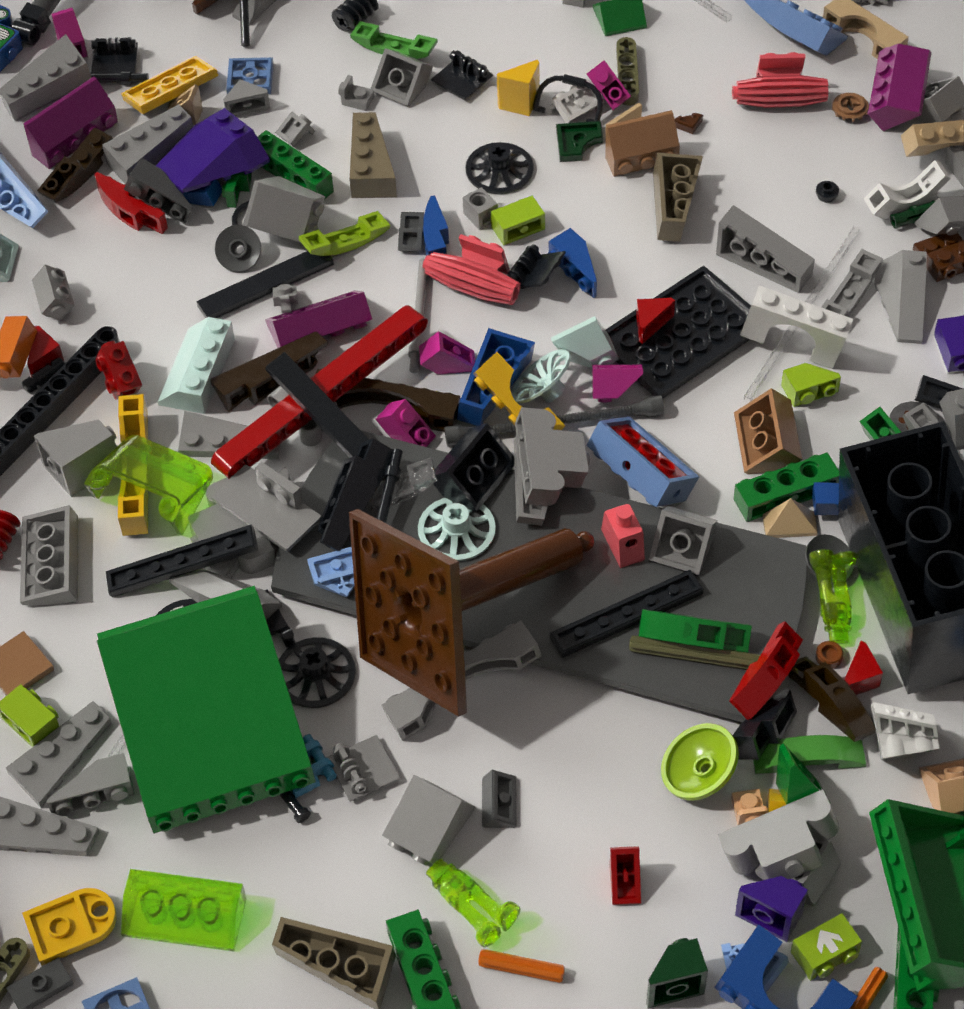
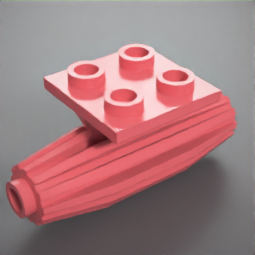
[732,52,829,108]
[423,234,521,305]

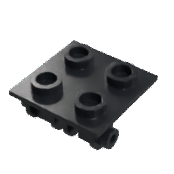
[91,37,138,74]
[431,50,493,100]
[508,244,566,289]

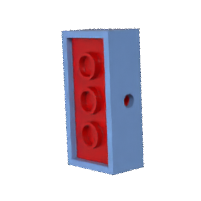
[586,416,699,507]

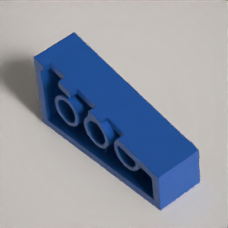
[457,328,535,426]

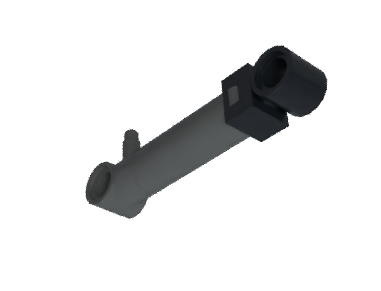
[11,0,60,45]

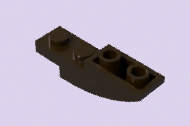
[37,127,113,202]
[787,656,876,742]

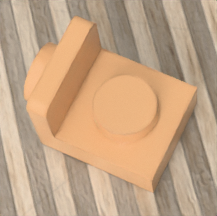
[731,789,768,825]

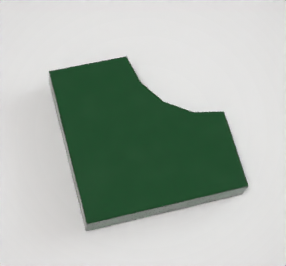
[556,121,603,162]

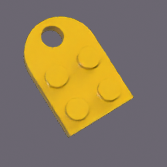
[22,888,117,966]

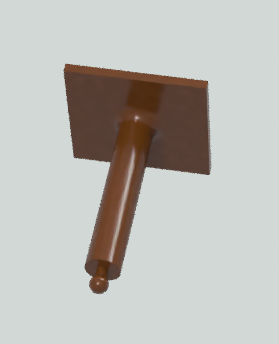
[349,509,595,717]

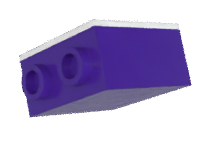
[934,315,964,374]

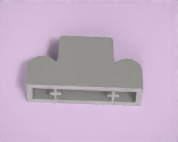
[515,407,590,506]
[188,478,275,574]
[718,789,839,879]

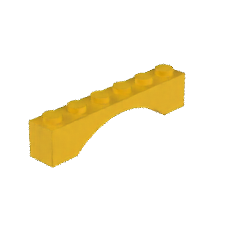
[118,394,148,536]

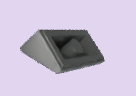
[482,770,516,828]

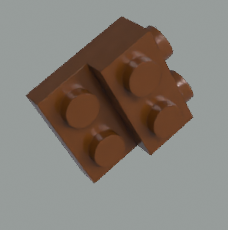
[913,233,964,282]

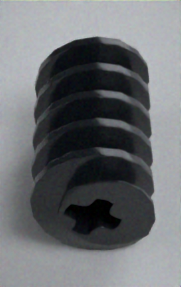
[331,0,379,31]

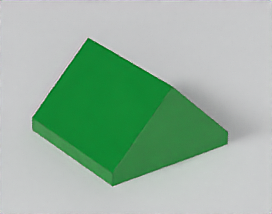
[593,0,647,36]
[776,743,831,805]

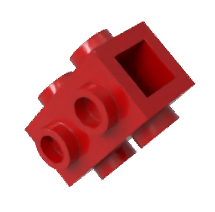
[96,341,142,400]

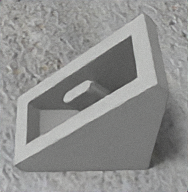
[223,79,270,116]

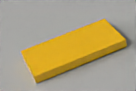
[121,56,219,114]

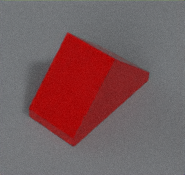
[636,298,675,344]
[27,326,64,378]
[844,641,883,695]
[609,846,641,905]

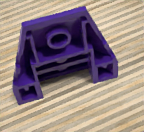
[156,108,270,193]

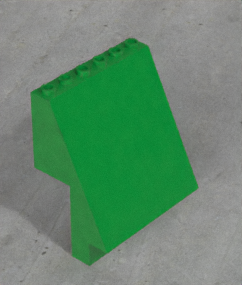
[96,585,316,834]
[869,799,964,991]

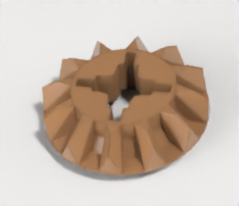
[832,93,869,122]

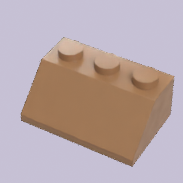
[605,110,680,176]
[734,388,803,474]

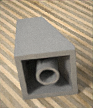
[243,176,325,243]
[34,419,121,497]
[382,775,476,866]

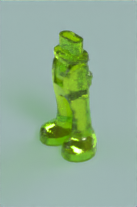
[809,549,857,644]
[426,858,521,948]

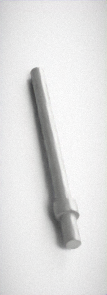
[408,258,427,373]

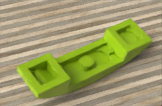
[298,211,390,256]

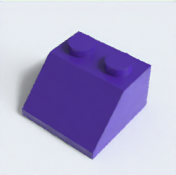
[735,876,808,942]

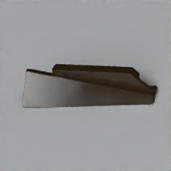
[210,331,328,412]

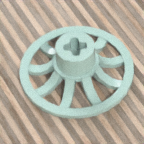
[511,349,571,404]
[418,498,496,562]

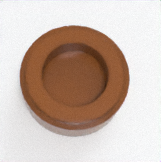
[815,641,843,668]

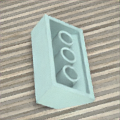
[158,317,235,414]

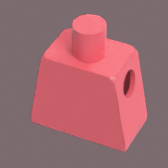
[601,504,645,568]

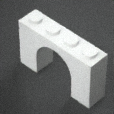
[740,285,853,369]

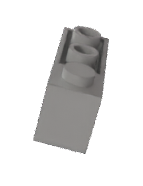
[47,753,134,816]

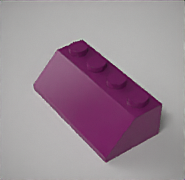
[868,43,932,131]
[23,77,118,169]
[265,290,373,348]

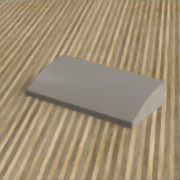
[20,505,78,606]

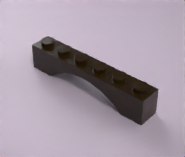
[316,369,461,432]

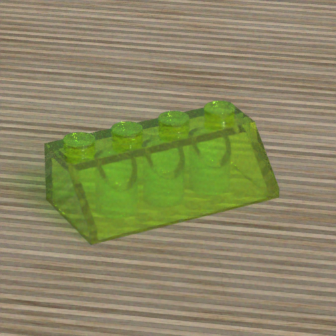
[121,869,247,952]

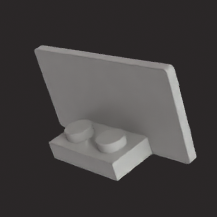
[212,462,321,552]

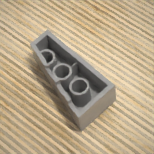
[0,34,92,121]
[102,104,193,184]
[716,205,815,293]

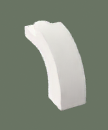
[864,160,951,219]

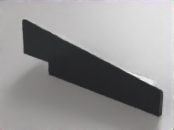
[318,438,393,551]

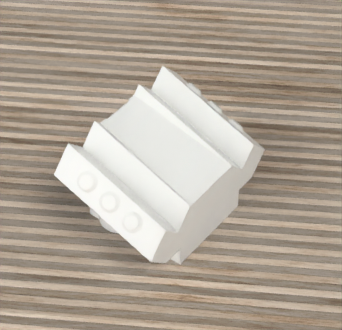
[870,702,940,760]

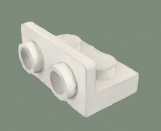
[549,79,604,123]

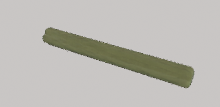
[629,635,760,669]

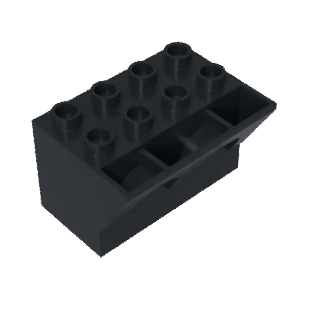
[838,421,964,694]

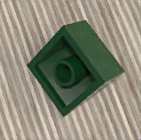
[646,938,708,1009]

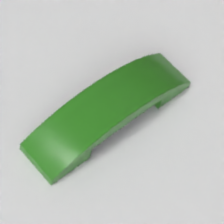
[350,21,438,59]
[753,735,866,774]

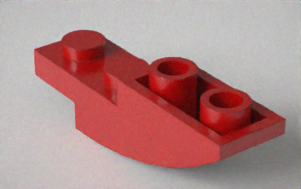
[94,172,168,234]
[729,621,803,720]

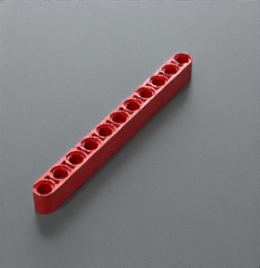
[211,305,428,479]

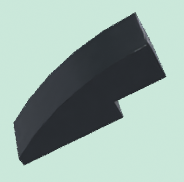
[732,689,797,760]

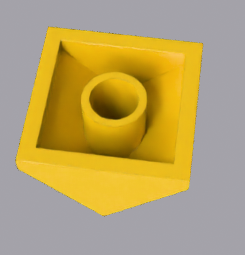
[497,59,540,116]

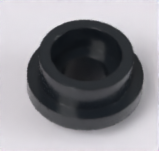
[815,181,839,203]

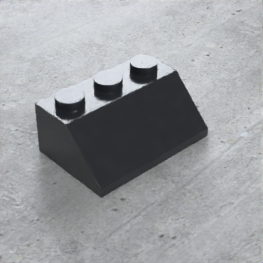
[428,423,514,512]

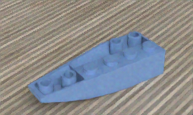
[744,0,848,56]

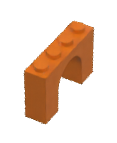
[0,316,37,378]

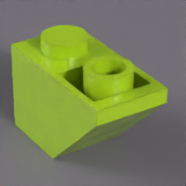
[781,363,841,407]

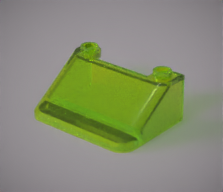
[84,435,213,535]

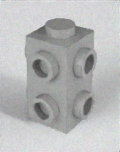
[32,265,75,321]

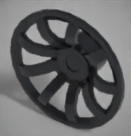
[465,142,533,194]
[279,637,356,708]

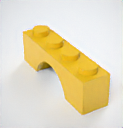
[473,352,565,430]

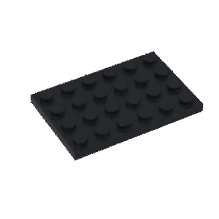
[605,265,751,399]

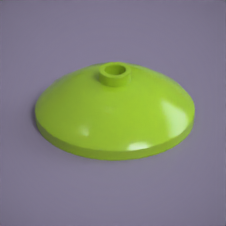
[661,723,739,801]

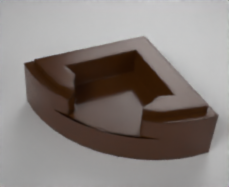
[675,113,703,135]

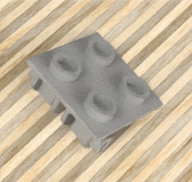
[327,735,400,802]

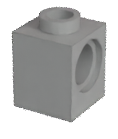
[463,187,498,230]

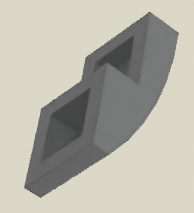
[398,212,424,251]

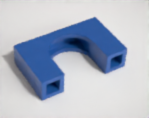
[714,924,858,1009]

